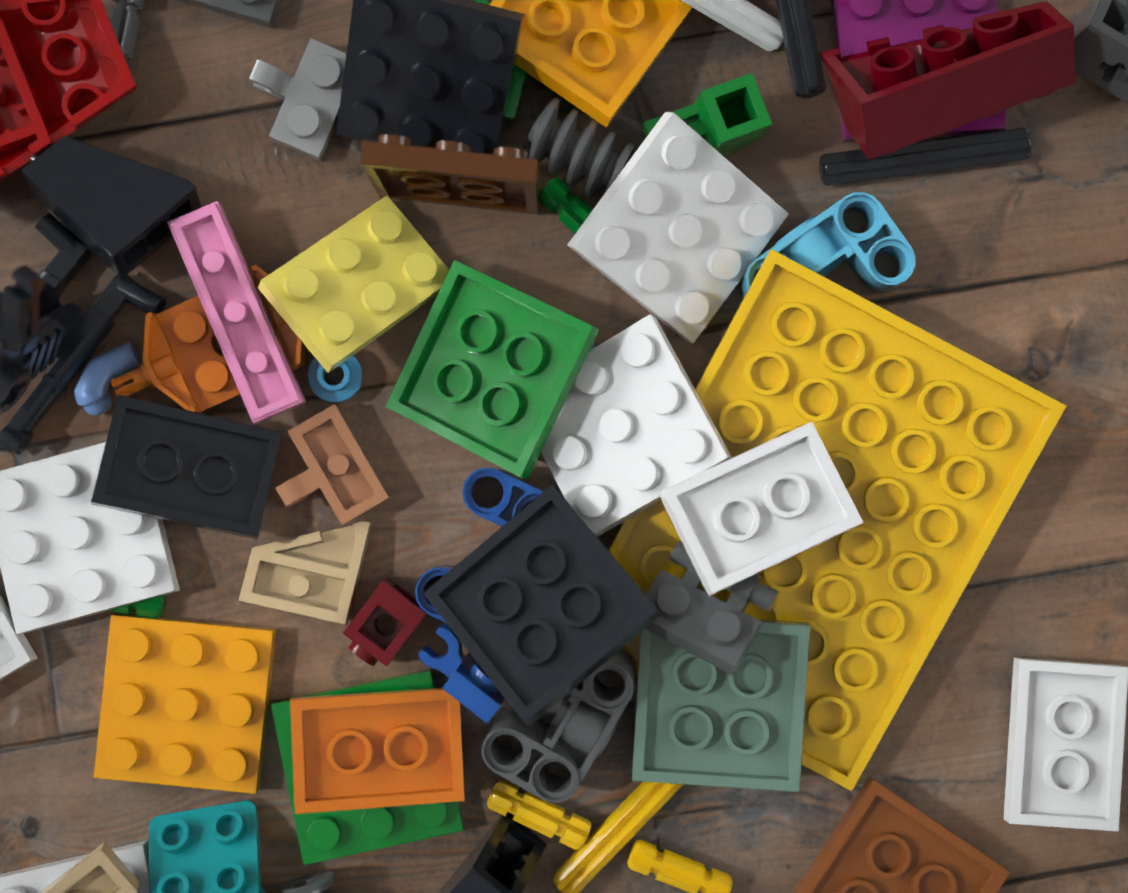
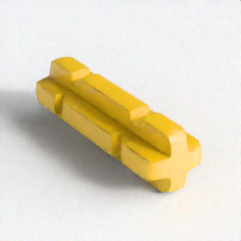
[487,779,591,850]
[627,839,733,893]

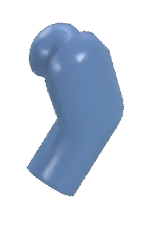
[74,342,142,416]

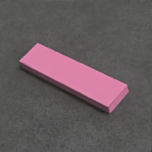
[167,201,307,424]

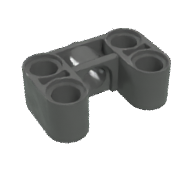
[481,648,637,803]

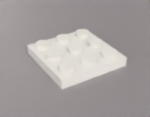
[567,112,789,343]
[541,314,732,537]
[0,442,180,634]

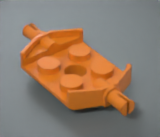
[111,264,306,413]

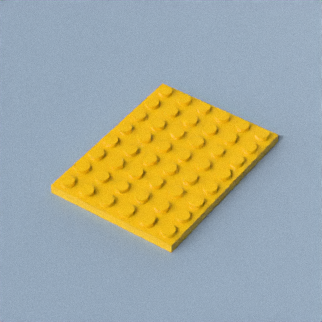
[608,249,1066,791]

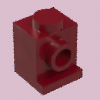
[342,577,427,667]

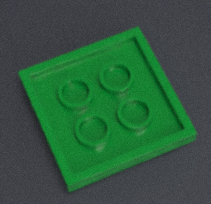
[385,260,600,479]
[271,668,465,865]

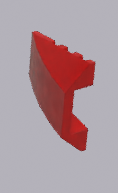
[0,0,138,181]

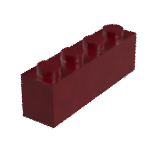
[820,1,1076,160]

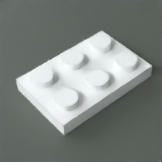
[659,422,863,596]
[1003,657,1128,832]

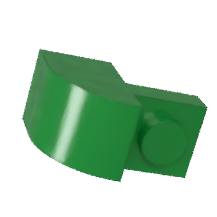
[642,73,772,157]

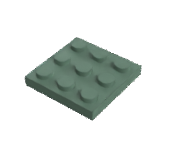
[632,619,810,792]

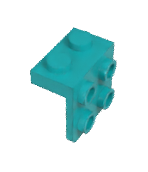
[149,800,266,893]

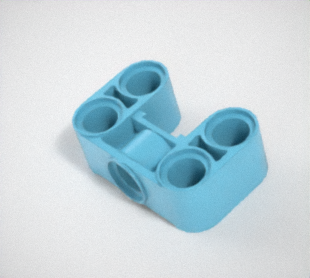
[740,192,916,297]

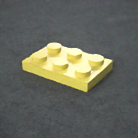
[258,195,449,373]

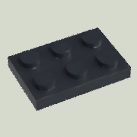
[91,395,282,540]

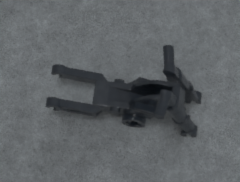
[0,213,166,455]

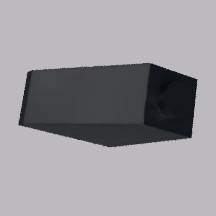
[21,136,201,280]
[438,812,547,893]

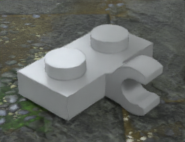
[249,38,346,162]

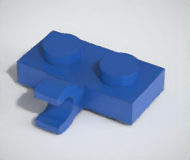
[418,623,505,723]

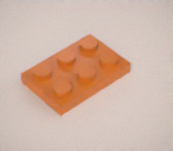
[290,688,465,814]

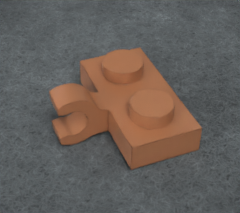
[276,404,390,525]

